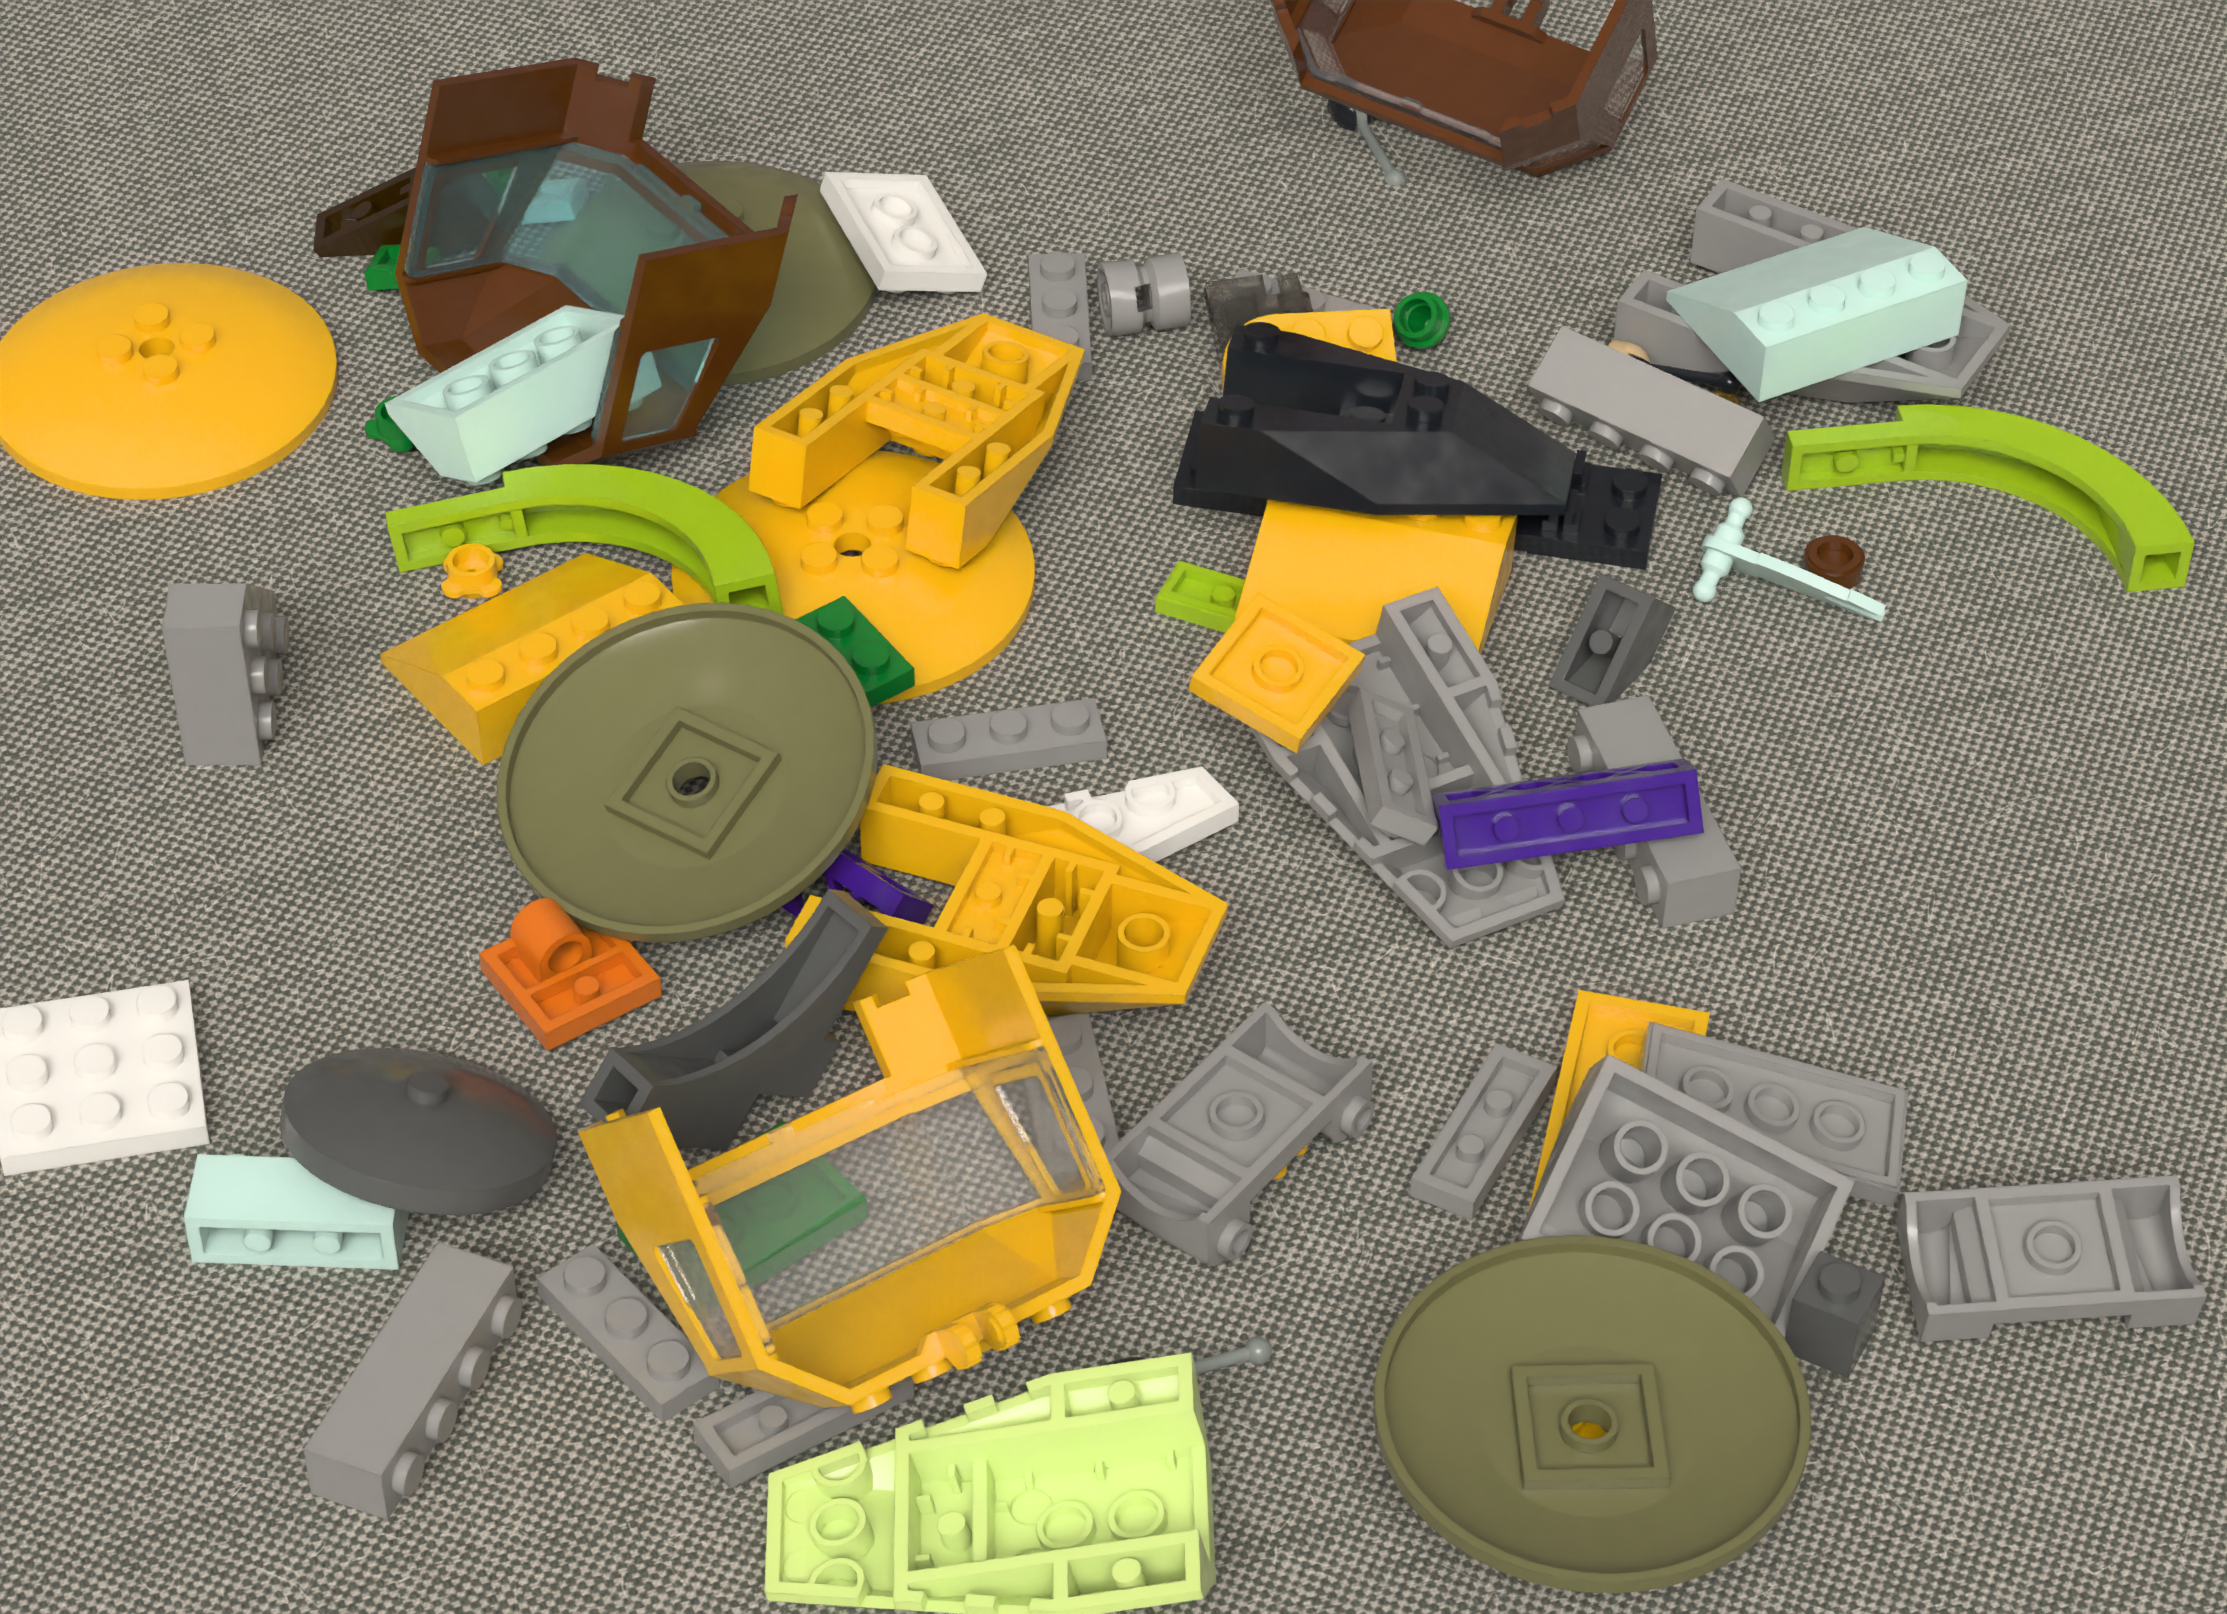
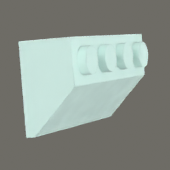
[385,305,657,486]

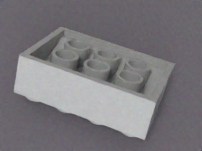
[1518,1054,1855,1337]

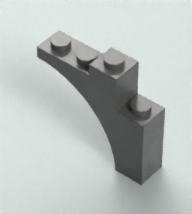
[579,889,888,1150]

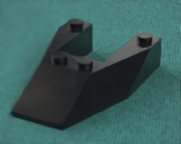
[1194,322,1576,515]

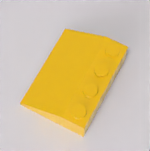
[1235,499,1518,655]
[380,553,685,765]

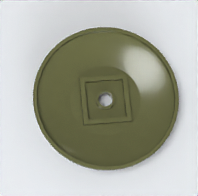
[539,161,878,386]
[496,603,878,942]
[1373,1235,1811,1593]

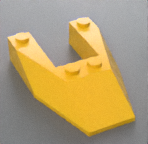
[748,313,1085,569]
[785,764,1228,1015]

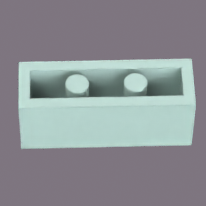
[184,1154,409,1270]

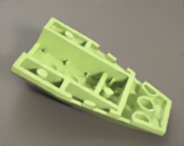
[764,1352,1216,1614]

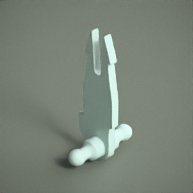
[1692,497,1886,622]

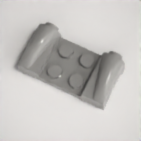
[1106,1002,1375,1267]
[1896,1175,2207,1342]

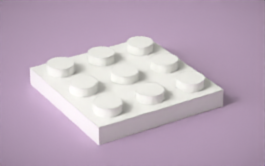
[0,980,210,1176]

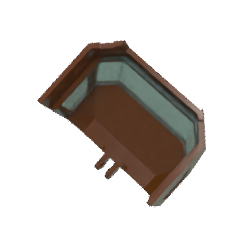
[395,57,798,466]

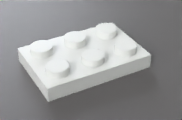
[819,172,987,294]

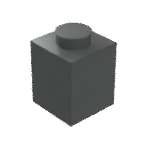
[1786,1251,1885,1379]

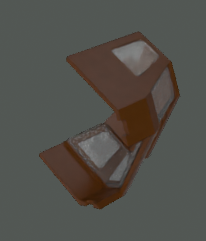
[1270,0,1658,178]

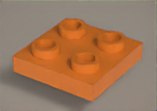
[479,898,662,1051]

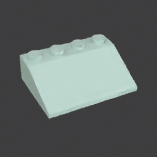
[1666,227,1968,402]

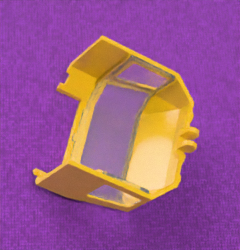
[578,945,1121,1414]

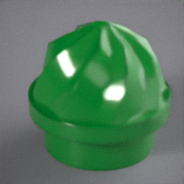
[1394,292,1451,349]

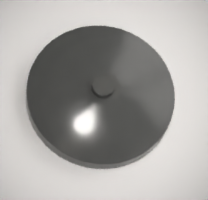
[279,1048,557,1215]

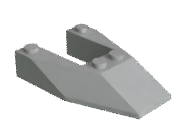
[1614,179,2011,403]

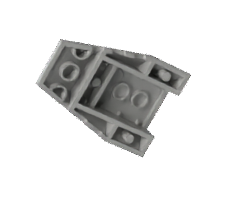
[1249,586,1565,949]

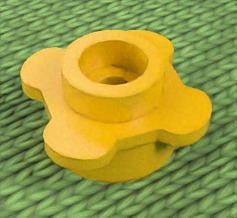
[441,543,504,599]

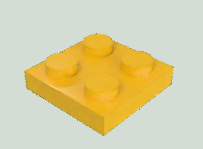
[1188,593,1365,754]

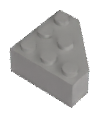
[162,583,289,765]

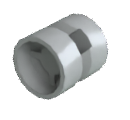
[1097,253,1191,337]

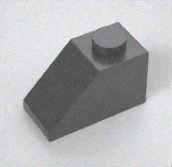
[1548,574,1676,706]

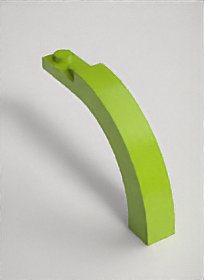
[1781,404,2195,592]
[385,464,783,615]

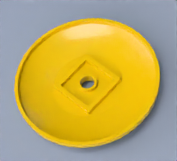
[0,263,338,500]
[671,450,1035,704]

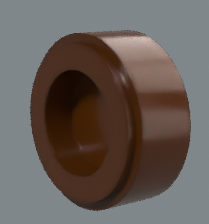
[1802,535,1865,589]

